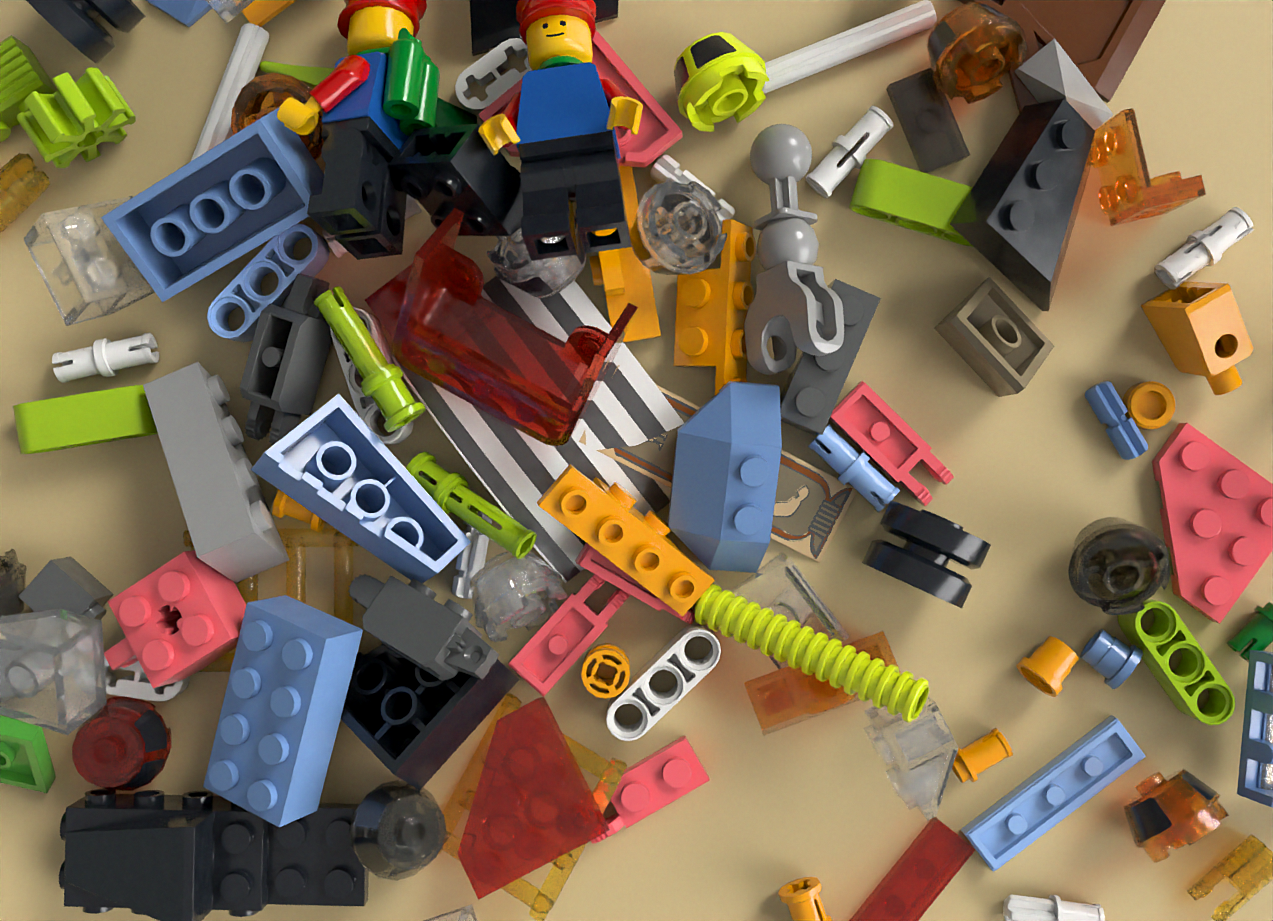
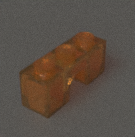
[744,631,901,736]

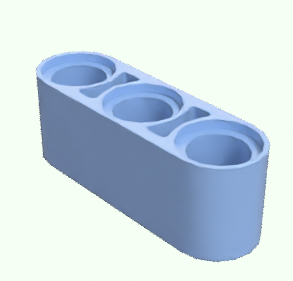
[207,223,330,343]

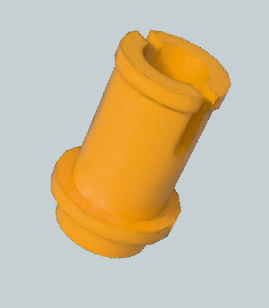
[947,728,1013,783]

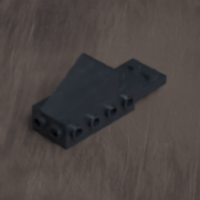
[59,789,370,921]

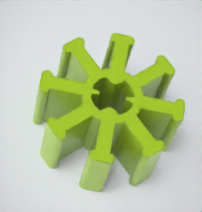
[17,67,136,168]

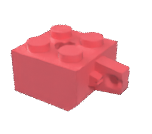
[103,550,246,688]

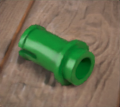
[1227,602,1273,663]

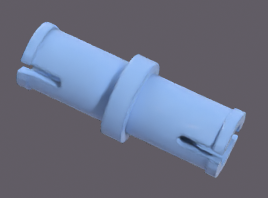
[808,424,900,512]

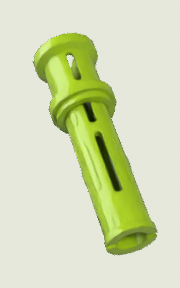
[314,286,426,432]
[406,452,537,559]

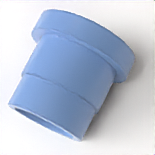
[1080,629,1143,689]

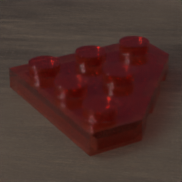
[457,697,610,900]

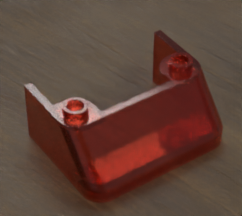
[392,208,638,446]

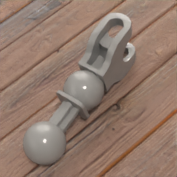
[744,124,844,375]

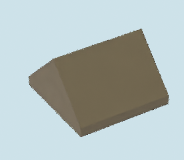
[934,277,1054,397]

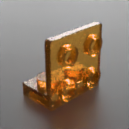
[1091,108,1206,226]

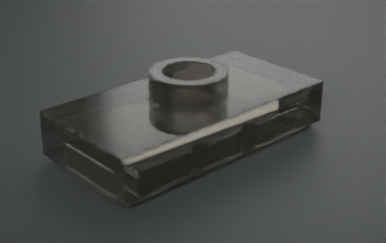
[886,67,970,174]

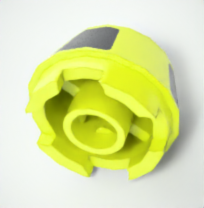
[674,32,769,132]

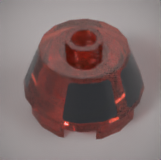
[72,697,172,791]

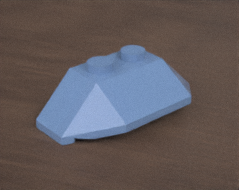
[667,381,782,573]

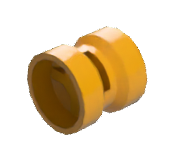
[581,643,630,699]

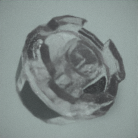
[629,180,727,275]
[487,215,587,298]

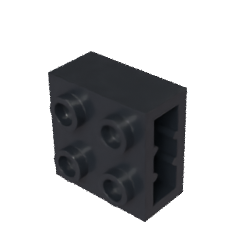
[388,124,523,237]

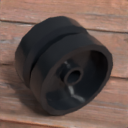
[26,0,146,64]
[862,501,991,608]

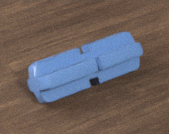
[1085,381,1148,460]

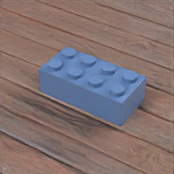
[101,107,324,302]
[203,595,363,827]

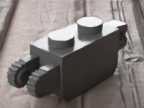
[239,274,332,446]
[348,574,499,681]

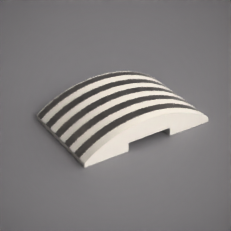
[391,251,684,583]

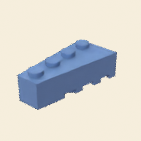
[251,394,471,583]

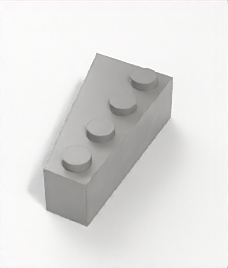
[143,362,290,583]

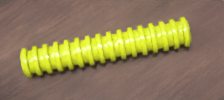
[694,584,929,723]

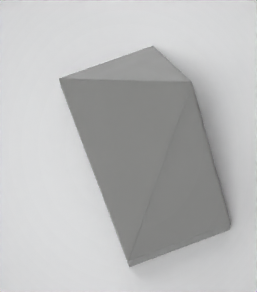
[1014,38,1113,130]

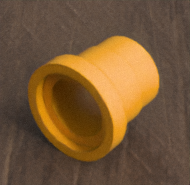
[1017,636,1079,697]

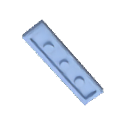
[961,715,1146,872]

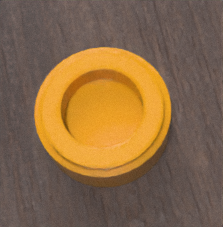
[1122,381,1175,430]

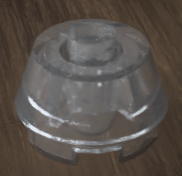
[470,550,568,642]

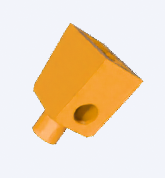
[1141,282,1254,395]

